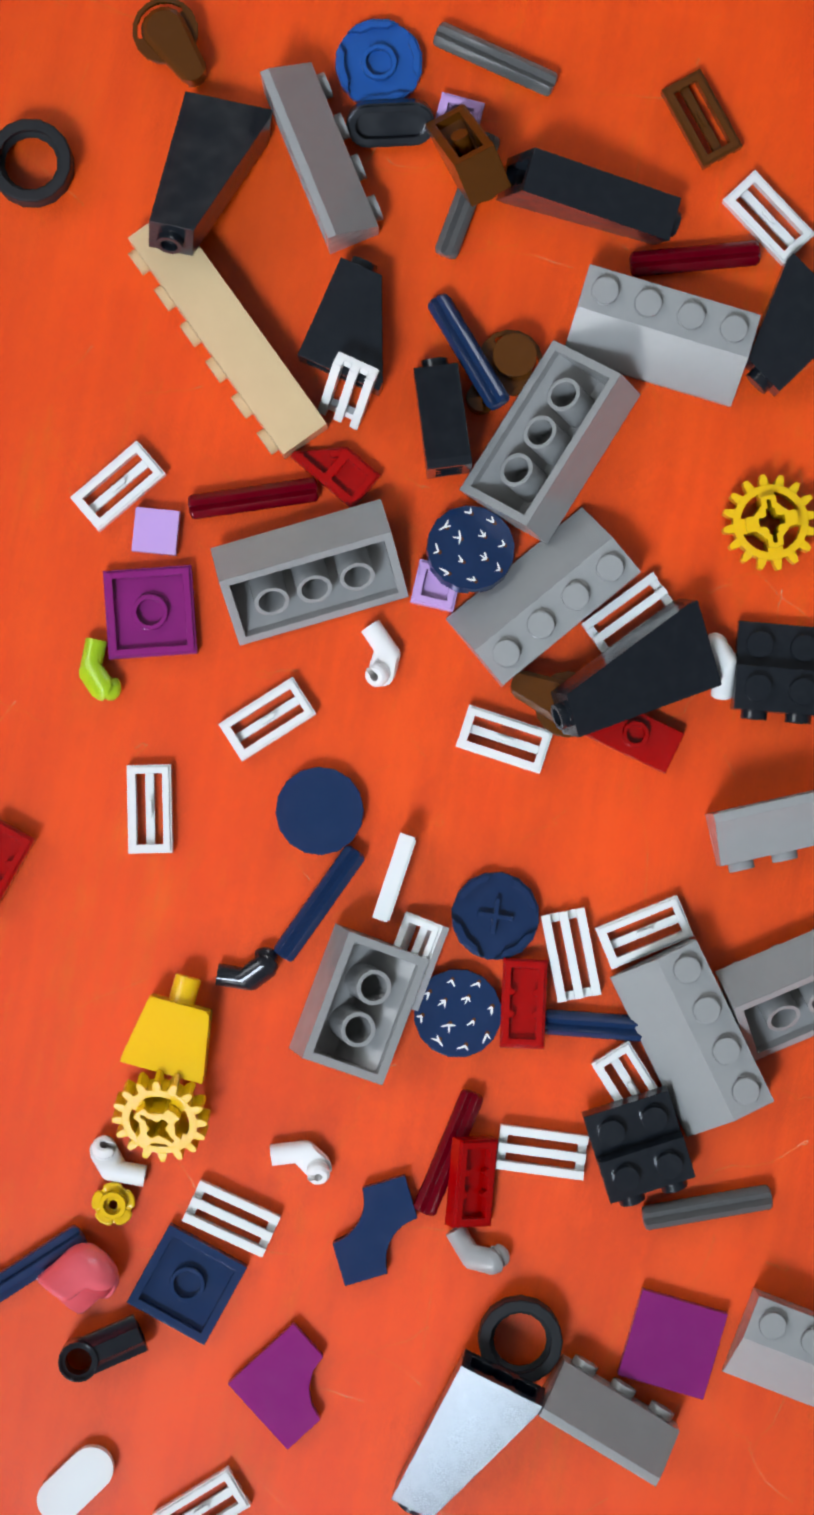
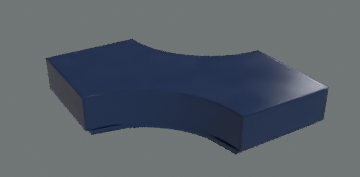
[332,1174,417,1286]

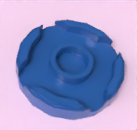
[335,19,422,103]

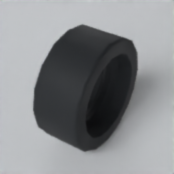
[0,119,74,208]
[478,1295,563,1382]

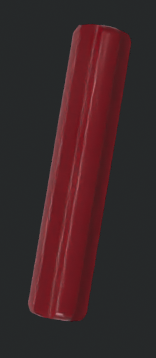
[629,240,761,277]
[188,477,319,519]
[414,1089,483,1216]

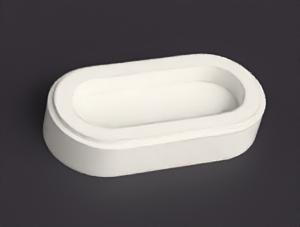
[37,1444,115,1515]

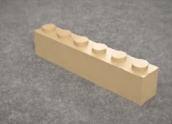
[128,223,328,459]

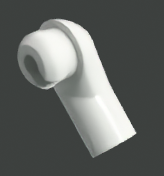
[361,620,401,687]
[708,633,737,700]
[90,1135,147,1187]
[270,1140,332,1185]

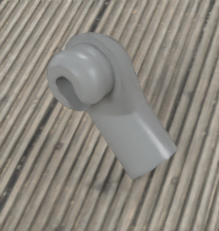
[446,1227,510,1275]

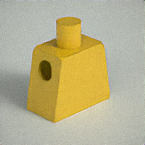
[120,973,212,1084]

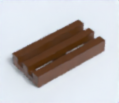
[660,69,742,170]

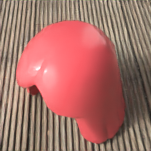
[37,1243,119,1314]

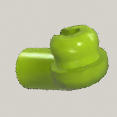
[79,637,121,701]

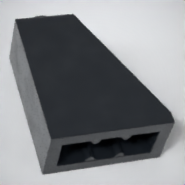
[745,253,814,397]
[298,256,383,396]
[413,357,472,479]

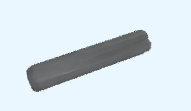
[433,22,558,96]
[435,132,500,259]
[641,1185,773,1230]

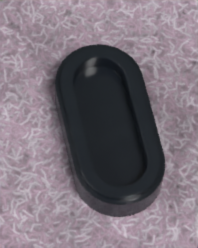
[346,98,434,148]

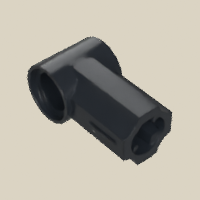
[58,1314,149,1383]

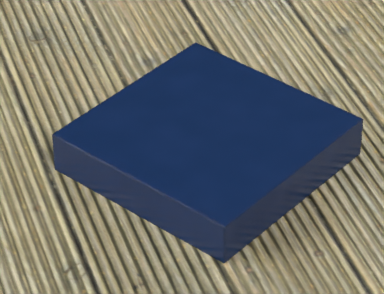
[127,1223,248,1345]

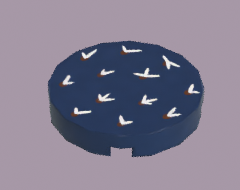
[426,505,515,594]
[414,969,501,1057]

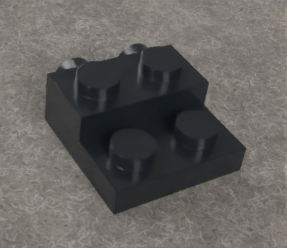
[730,621,814,724]
[581,1085,696,1207]

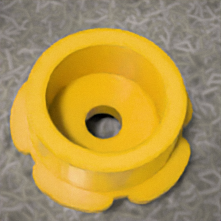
[91,1182,135,1226]

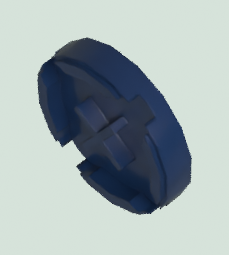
[275,767,364,855]
[452,872,539,960]

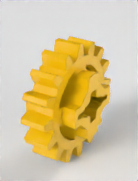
[721,474,814,571]
[112,1070,211,1162]

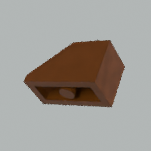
[425,104,511,207]

